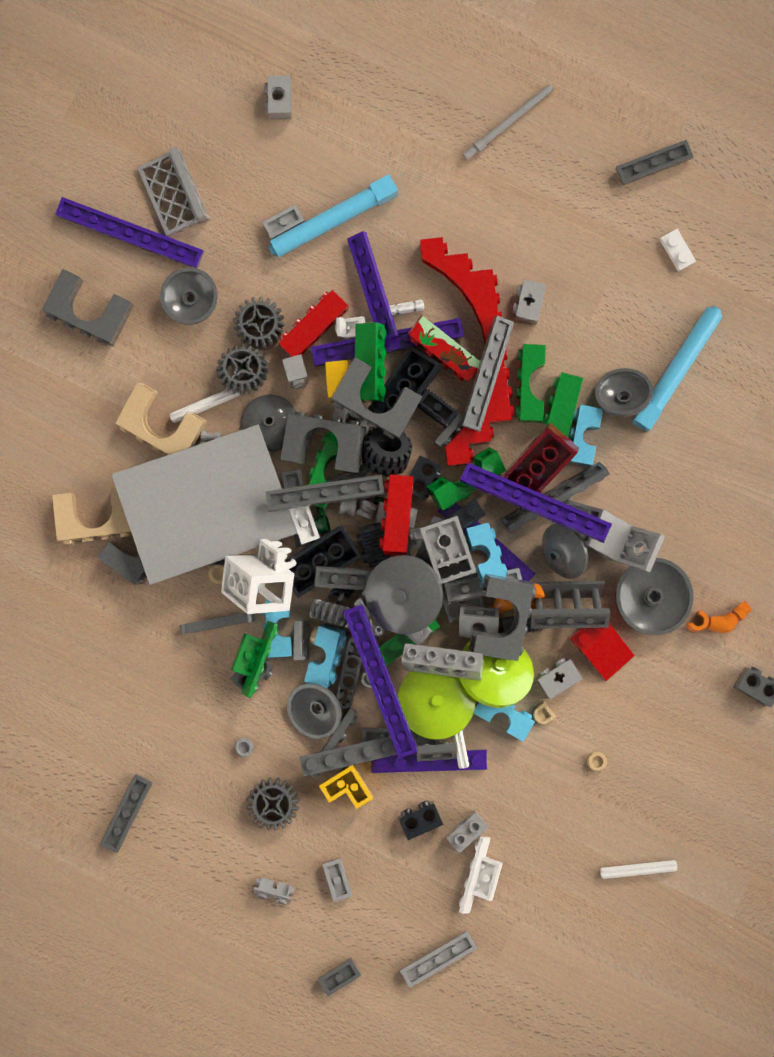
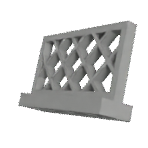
[137,146,210,237]

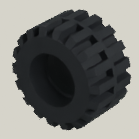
[361,428,412,477]

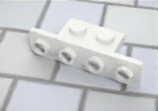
[459,836,503,914]

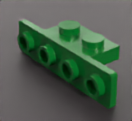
[230,621,278,698]

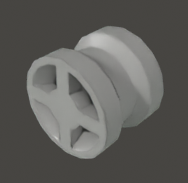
[339,499,358,516]
[355,499,378,521]

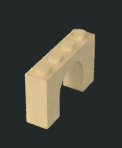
[116,383,207,455]
[52,487,132,545]

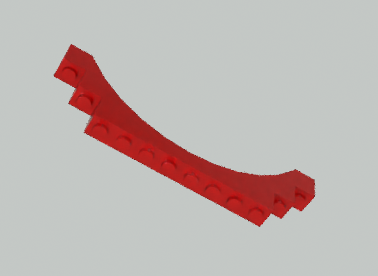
[420,237,514,467]

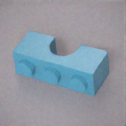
[569,405,603,467]
[464,523,507,588]
[262,598,293,658]
[304,624,346,688]
[474,701,535,742]

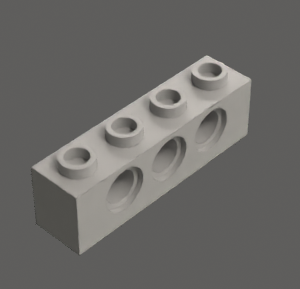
[401,644,484,680]

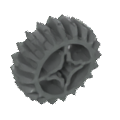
[233,297,285,348]
[216,344,268,395]
[309,599,350,628]
[247,777,299,830]

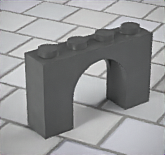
[42,269,134,346]
[330,357,422,439]
[280,411,367,473]
[97,542,147,585]
[469,573,536,661]

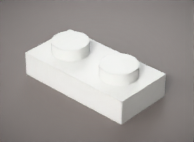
[660,229,696,272]
[289,506,320,545]

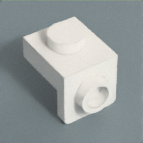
[335,316,365,339]

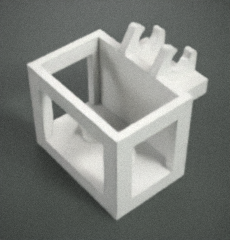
[221,539,296,614]

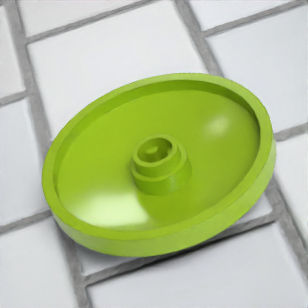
[459,641,534,708]
[398,671,476,739]

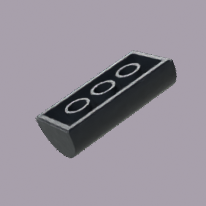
[368,346,443,414]
[285,524,363,598]

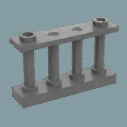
[530,581,610,629]

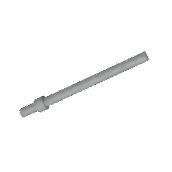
[462,85,553,160]

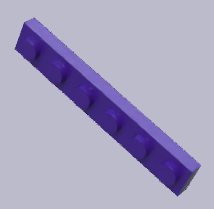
[347,231,399,343]
[437,502,536,581]
[371,749,487,773]

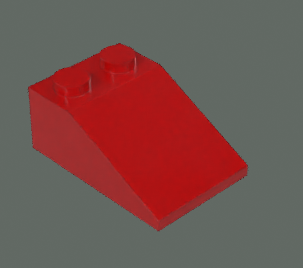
[568,624,635,681]

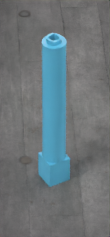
[268,174,398,258]
[632,306,723,432]

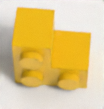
[325,360,349,403]
[319,765,373,809]

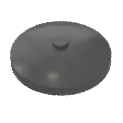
[365,555,443,634]
[615,558,694,635]

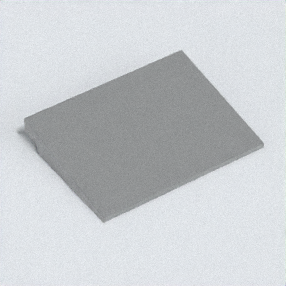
[111,424,298,585]

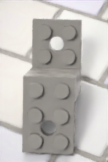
[553,500,665,573]
[420,516,485,623]

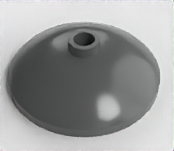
[160,267,218,325]
[595,368,653,417]
[242,394,296,451]
[542,523,588,579]
[287,683,341,739]

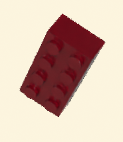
[501,422,579,493]

